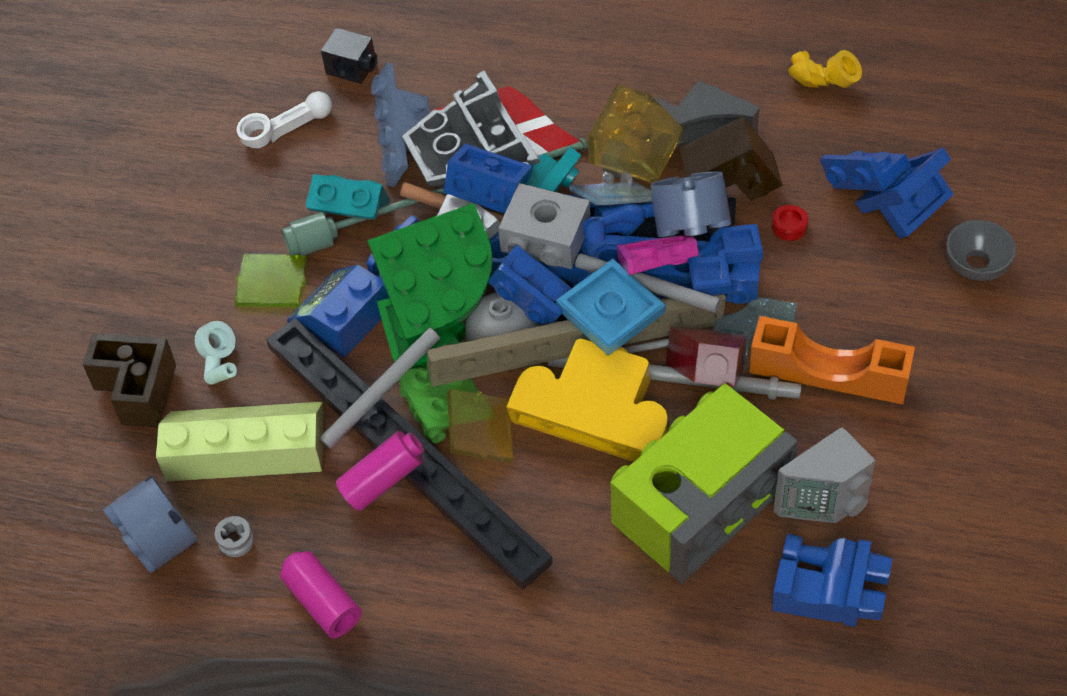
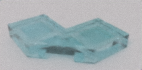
[713,297,797,365]

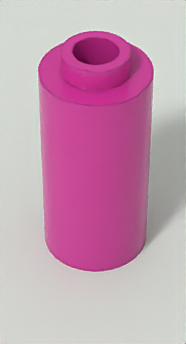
[336,431,424,511]
[280,551,362,638]

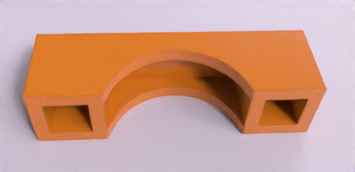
[749,316,915,405]

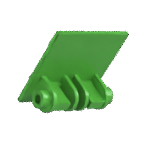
[399,366,494,444]

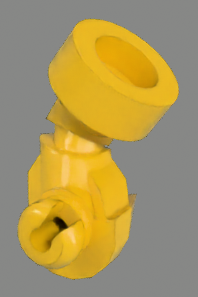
[787,50,862,88]

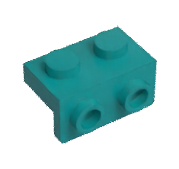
[525,147,581,193]
[305,174,390,220]

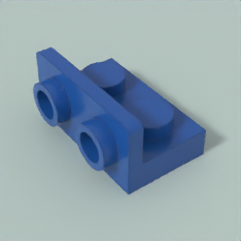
[444,143,532,214]
[820,151,911,191]
[487,244,572,325]

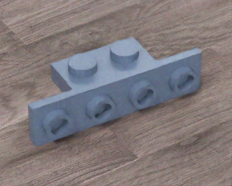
[371,62,430,187]

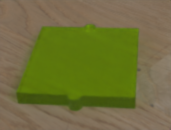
[234,254,307,308]

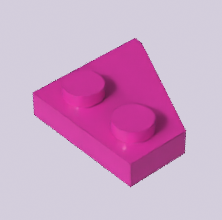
[616,234,698,275]

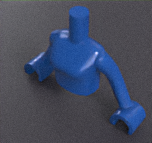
[568,194,655,243]

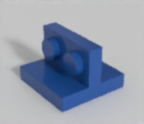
[855,147,954,239]

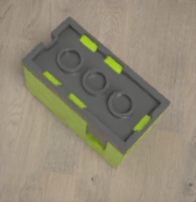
[610,383,798,584]

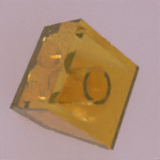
[588,84,683,183]

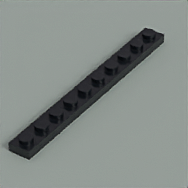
[266,318,553,590]

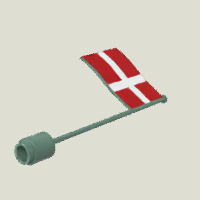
[281,86,589,257]

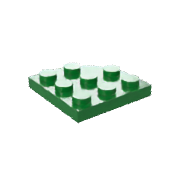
[367,203,492,344]

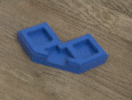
[688,224,763,295]

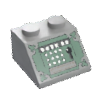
[773,427,876,523]

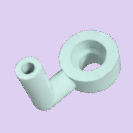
[195,321,237,385]

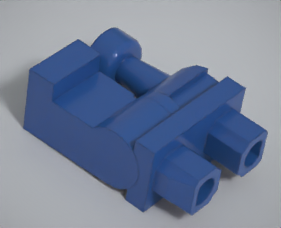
[772,533,893,627]

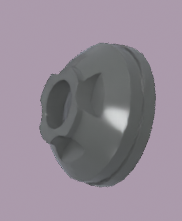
[946,220,1016,281]

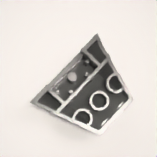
[402,70,540,187]

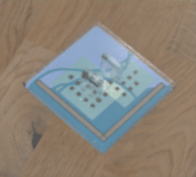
[570,171,652,205]

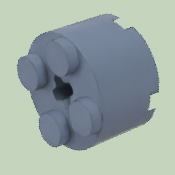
[651,171,731,237]
[103,476,198,574]

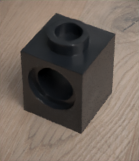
[321,28,377,84]

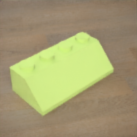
[156,402,324,482]

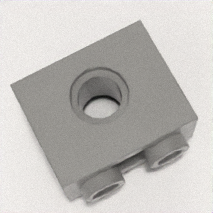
[498,183,590,269]

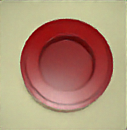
[771,205,809,241]

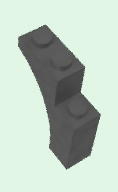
[602,81,760,185]

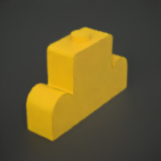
[506,339,669,462]

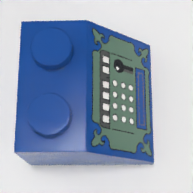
[287,265,389,358]

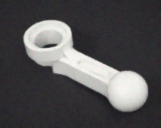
[237,91,332,148]

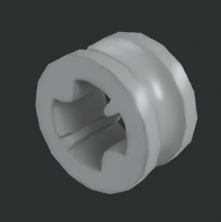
[214,516,254,557]

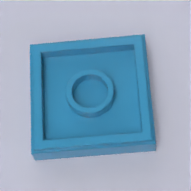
[556,259,666,356]

